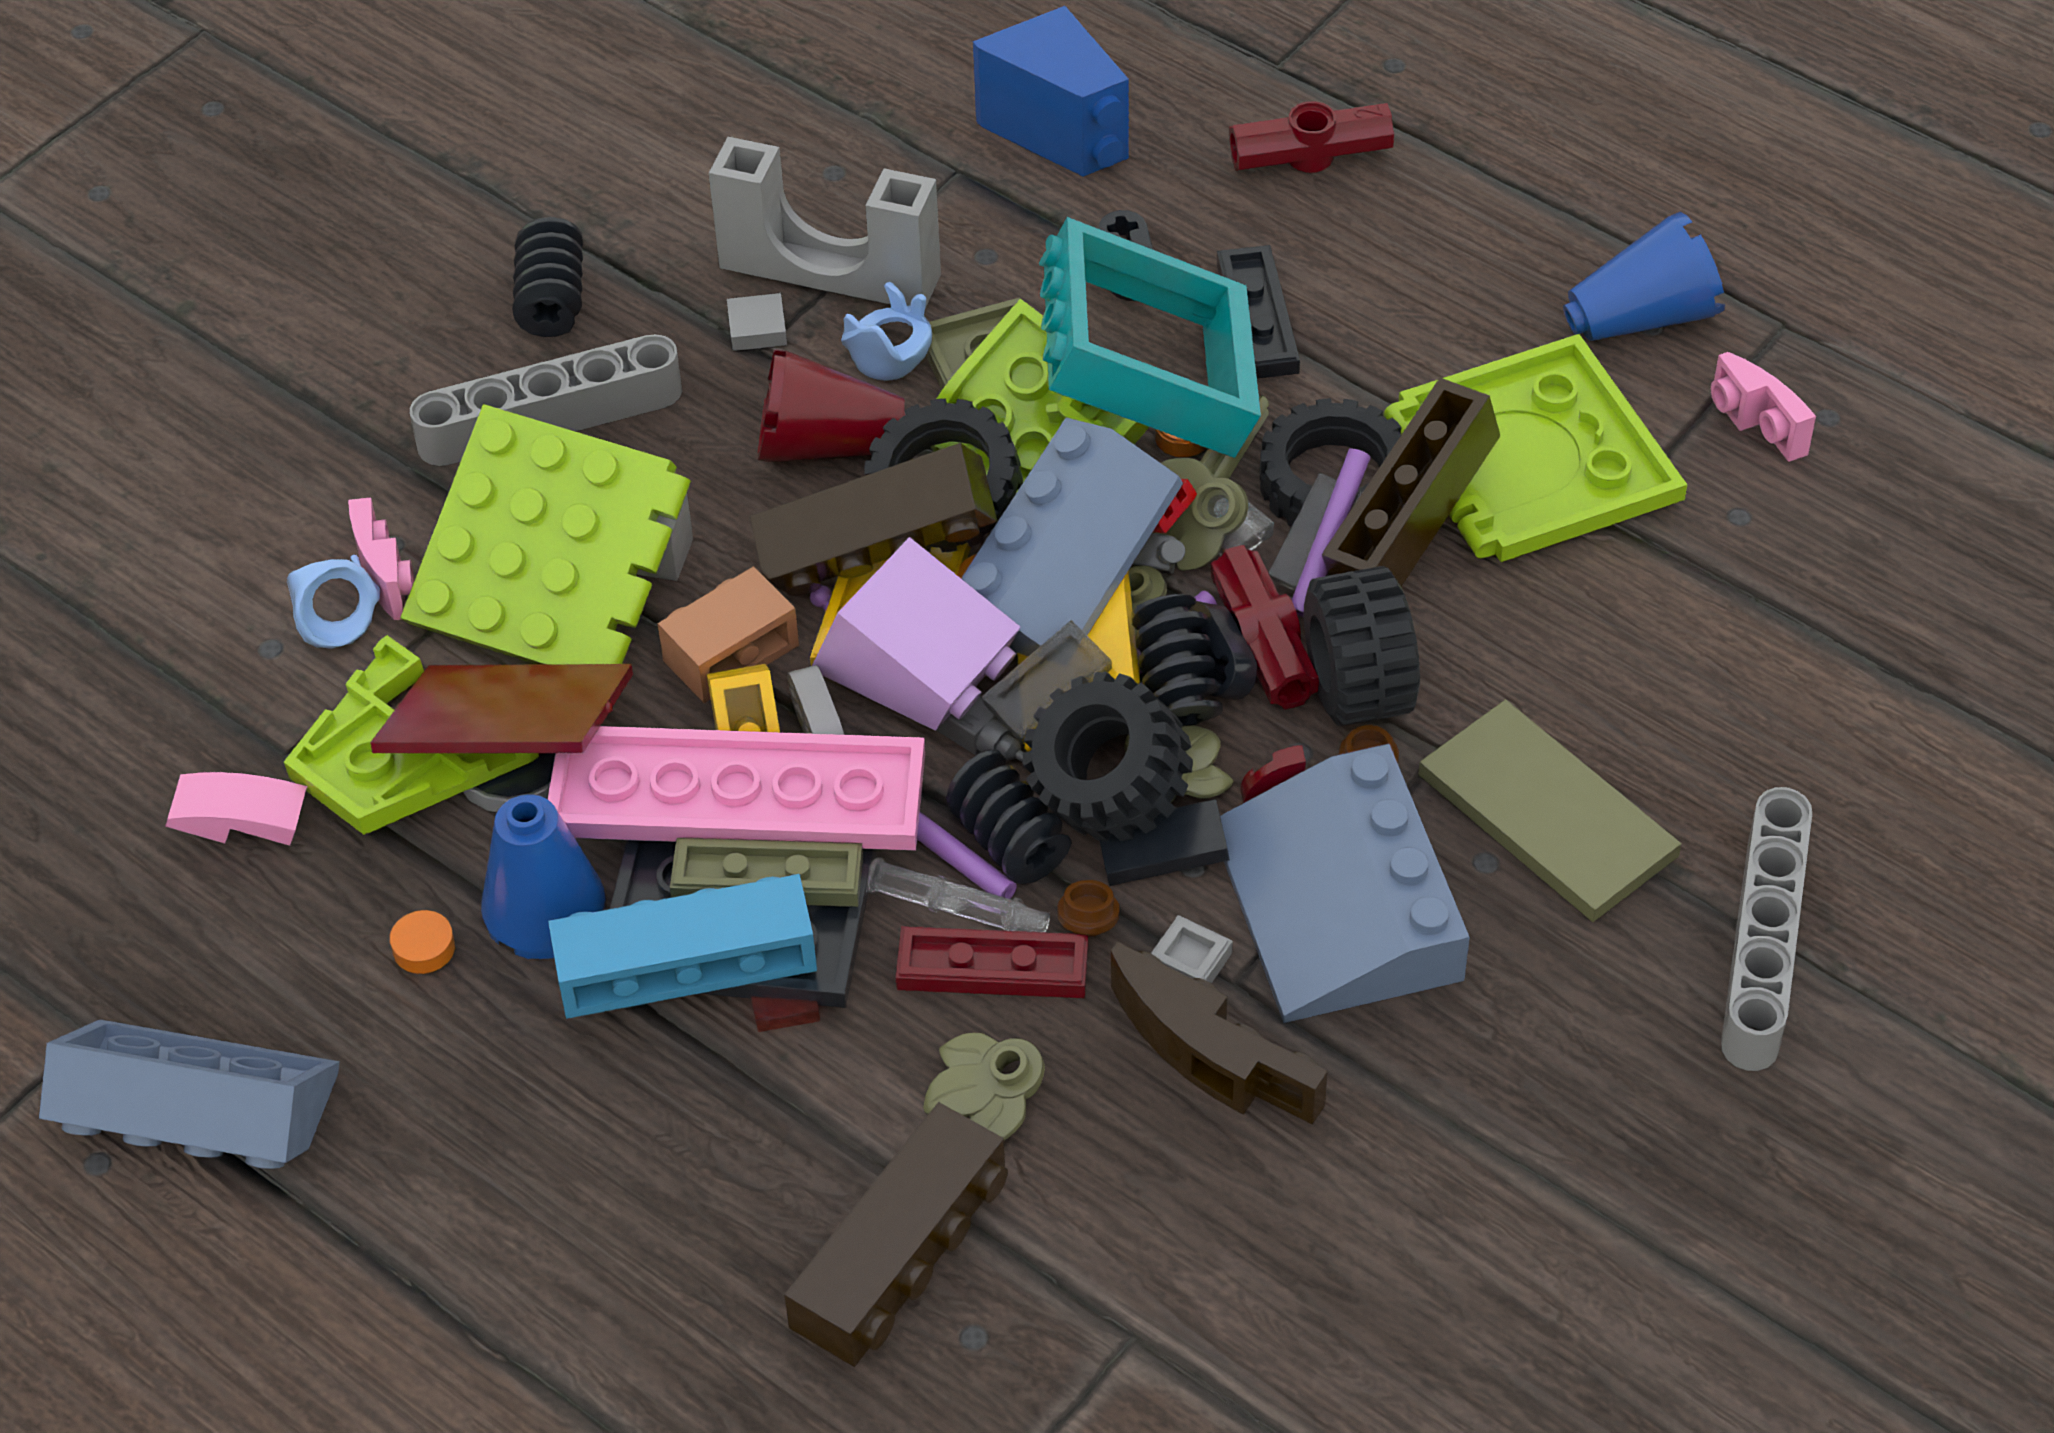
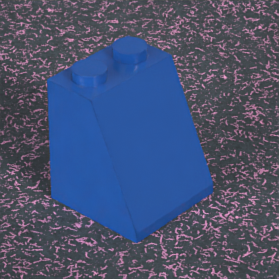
[973,6,1129,177]

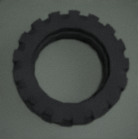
[1259,398,1401,536]
[864,399,1023,553]

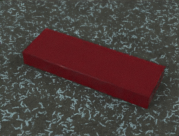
[896,926,1088,998]

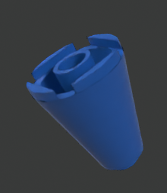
[1563,212,1725,341]
[481,795,606,959]

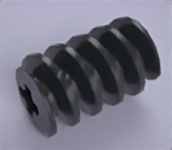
[512,217,583,337]
[1131,594,1223,726]
[946,749,1072,884]

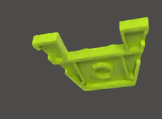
[284,635,539,835]

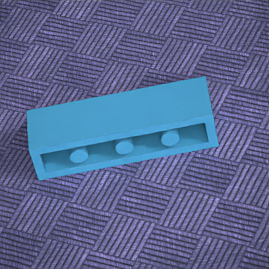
[548,874,817,1019]

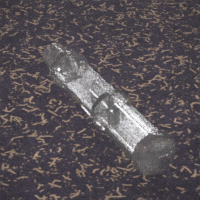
[868,857,1050,932]

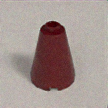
[758,349,906,462]

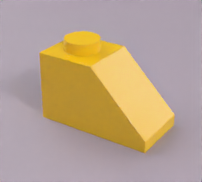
[707,664,780,733]

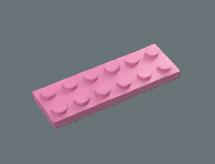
[548,726,925,850]

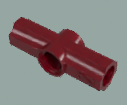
[1229,101,1394,173]
[1211,545,1319,710]

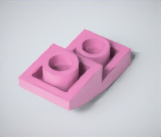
[1711,352,1816,462]
[348,497,414,620]
[165,772,307,846]

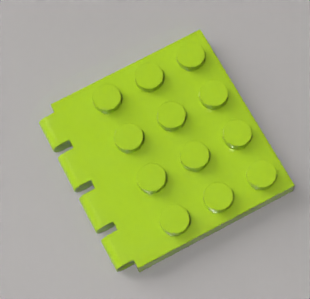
[1384,334,1687,562]
[400,404,691,664]

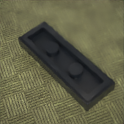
[1217,245,1300,379]

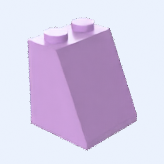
[812,537,1021,731]

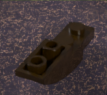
[1111,942,1328,1125]

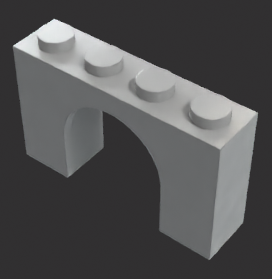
[709,137,941,308]

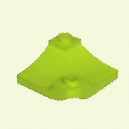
[931,299,1149,493]

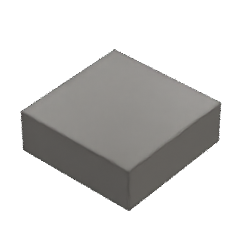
[727,293,787,351]
[1151,915,1233,983]

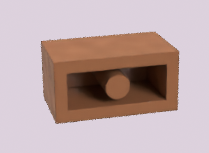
[658,566,799,703]

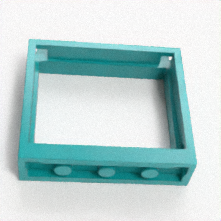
[1039,217,1261,458]

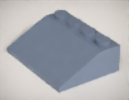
[1220,744,1470,1023]

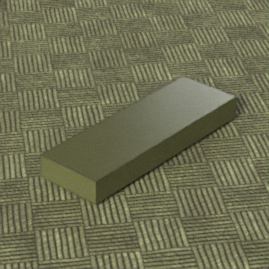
[670,838,863,907]

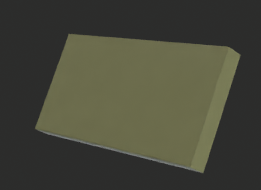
[1418,699,1682,922]

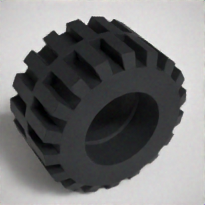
[1304,566,1420,726]
[1022,672,1193,841]

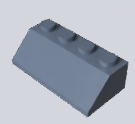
[961,418,1183,667]
[39,1020,340,1169]

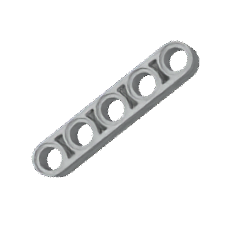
[410,334,682,466]
[1721,787,1812,1071]

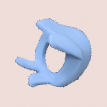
[841,282,932,381]
[287,555,380,649]

